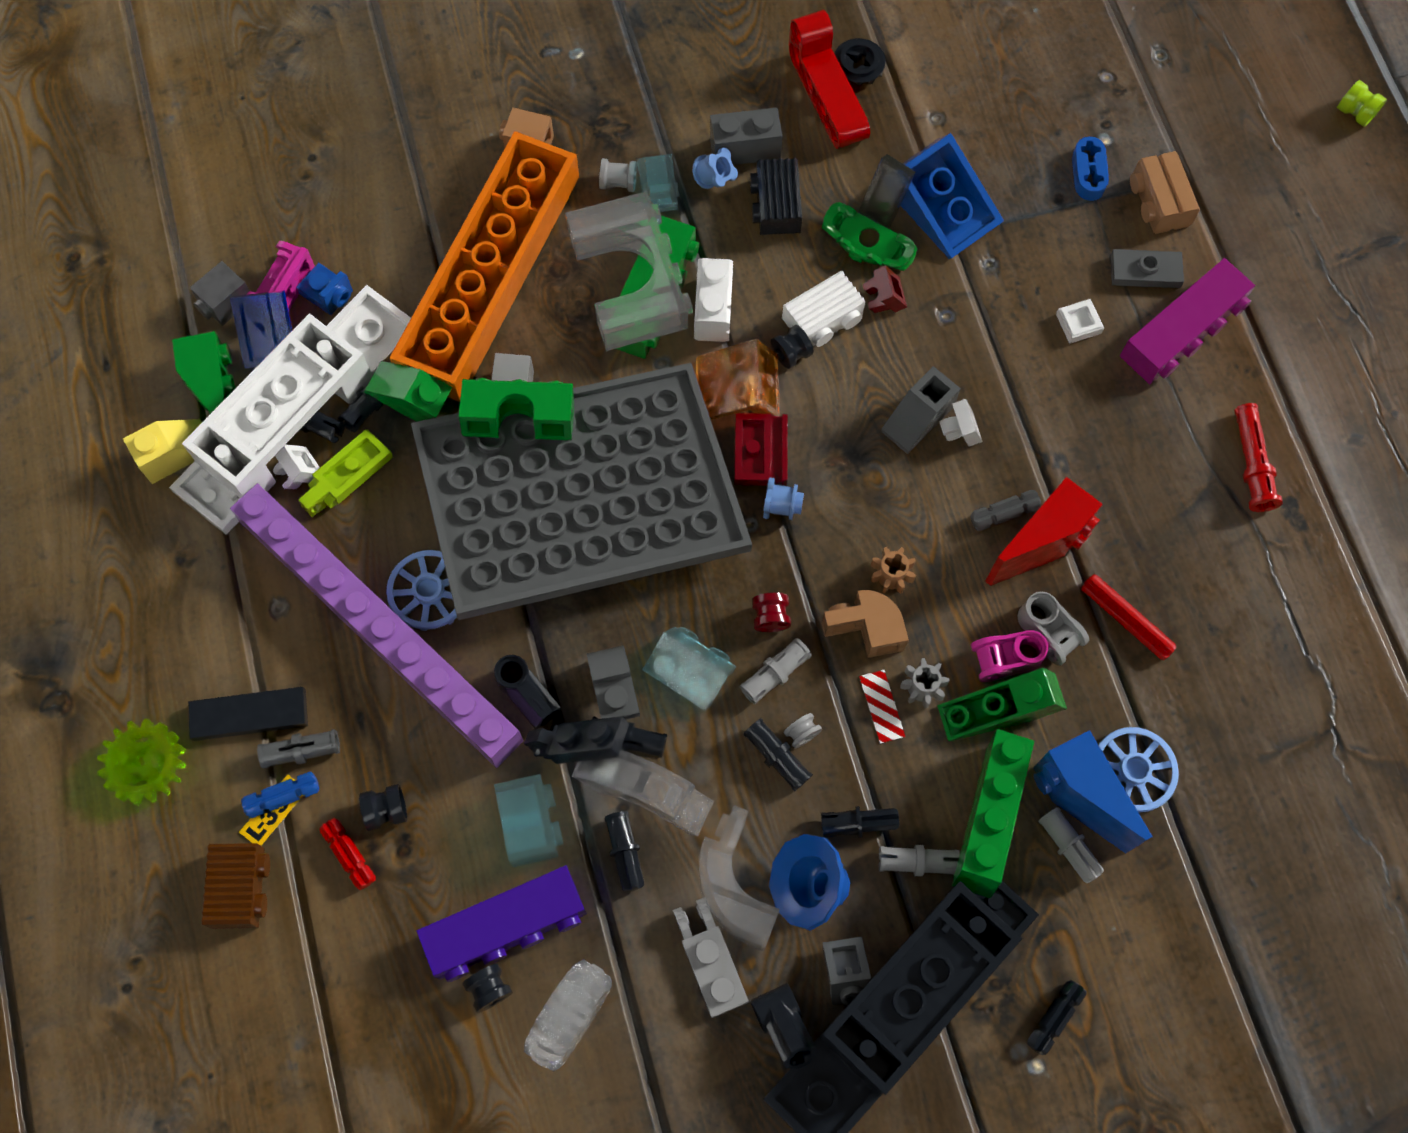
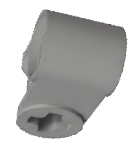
[1017,592,1089,666]

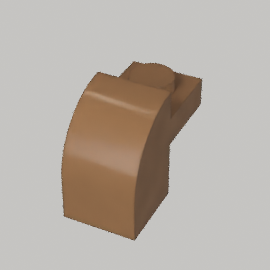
[822,590,909,658]

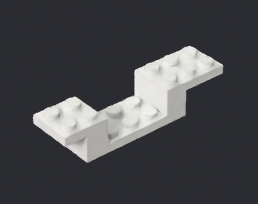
[169,285,411,535]

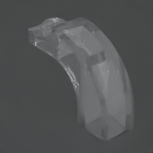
[572,750,714,836]
[699,806,780,952]

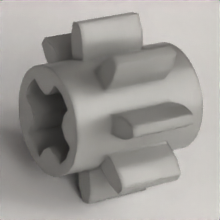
[900,658,950,708]

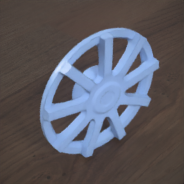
[386,550,457,631]
[1098,727,1179,813]

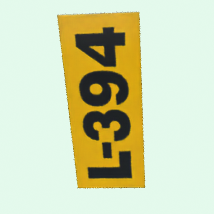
[239,774,304,846]

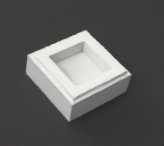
[1056,299,1104,344]

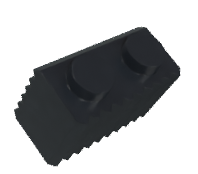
[750,158,802,235]

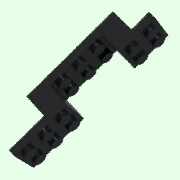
[763,881,1039,1133]

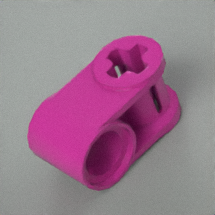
[971,630,1048,682]

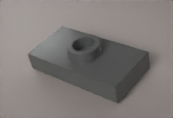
[1110,249,1184,288]

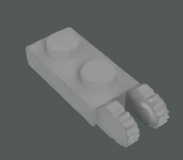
[673,898,749,1018]

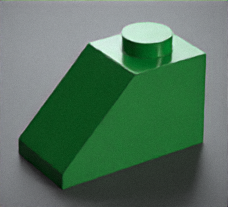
[364,361,452,422]

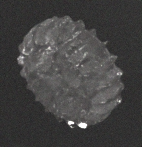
[524,959,612,1071]

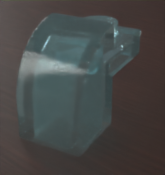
[636,154,679,214]

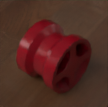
[752,592,791,632]

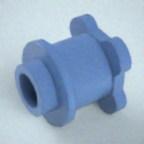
[692,147,738,189]
[763,477,804,520]

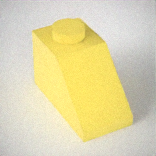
[123,419,202,484]

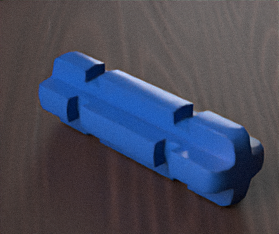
[241,772,319,818]

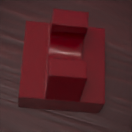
[863,265,907,313]

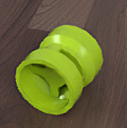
[1337,80,1387,127]

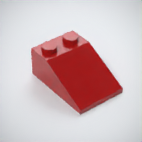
[985,477,1103,586]

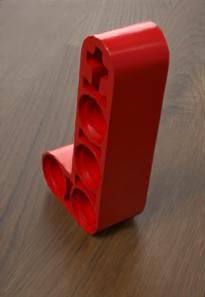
[789,9,870,149]

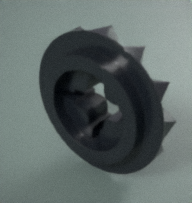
[834,38,886,87]

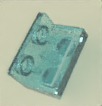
[642,627,736,711]

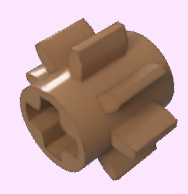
[870,547,916,594]

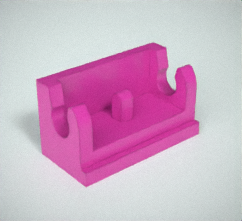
[245,241,315,322]

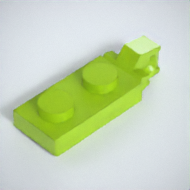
[298,429,393,517]

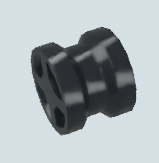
[771,325,814,369]
[462,963,513,1013]

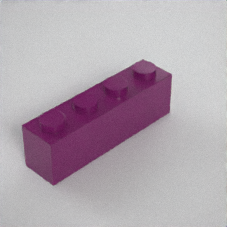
[1119,258,1256,385]

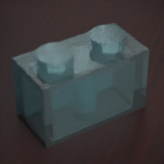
[494,774,564,867]

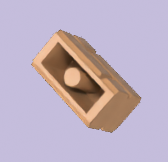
[1130,151,1200,234]

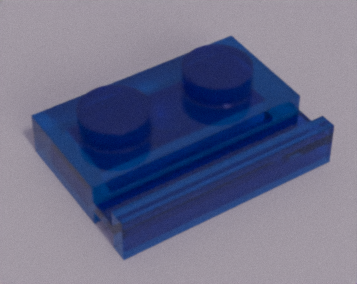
[230,290,292,369]

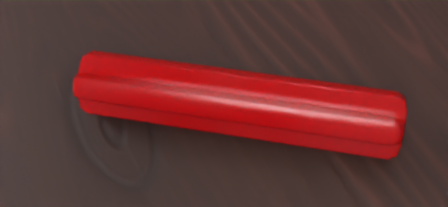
[1081,574,1177,660]

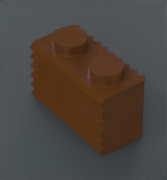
[201,843,270,929]

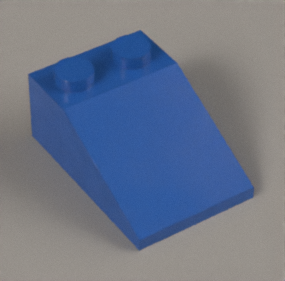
[883,133,1004,259]
[1033,730,1153,854]

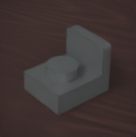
[822,937,872,1006]

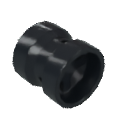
[359,784,407,831]

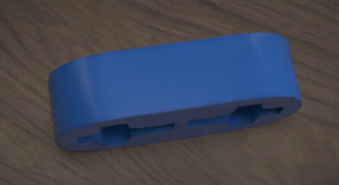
[1072,136,1109,201]

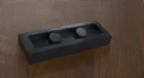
[188,687,308,741]

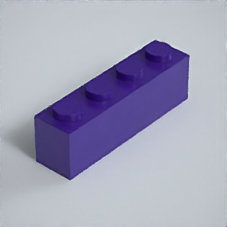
[416,865,587,982]

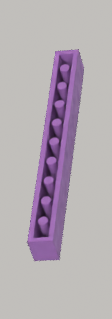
[230,483,523,768]

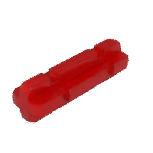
[319,818,376,890]

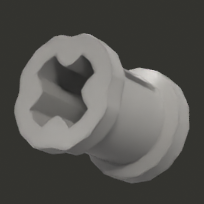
[599,158,637,192]

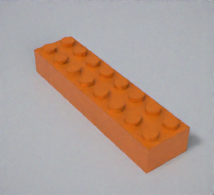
[389,131,580,402]

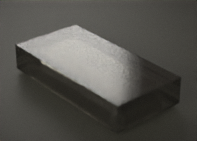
[858,154,916,229]

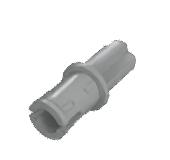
[1038,807,1104,883]

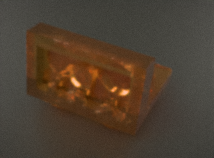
[696,339,780,420]

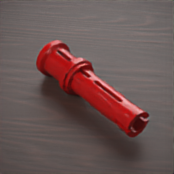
[1234,403,1283,512]

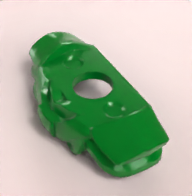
[822,202,917,271]

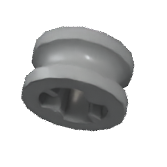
[784,713,822,749]

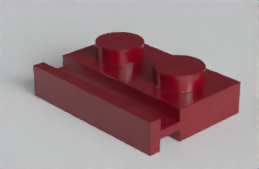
[734,413,788,486]

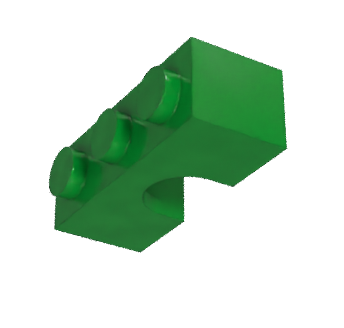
[459,378,574,440]

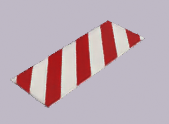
[859,670,905,744]

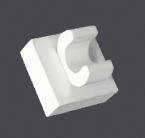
[939,399,983,447]
[273,444,320,489]

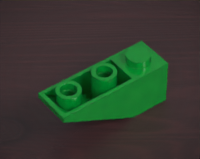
[172,331,236,415]
[937,668,1067,742]

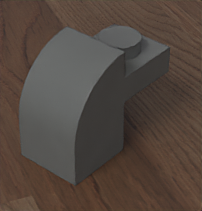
[586,645,640,720]

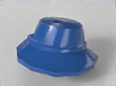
[769,834,850,931]

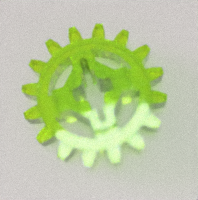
[97,719,186,805]

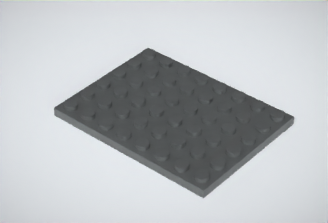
[411,363,752,620]

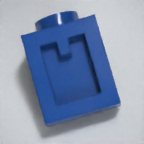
[296,262,353,315]

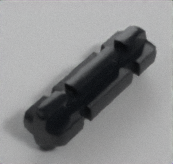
[1027,980,1087,1055]

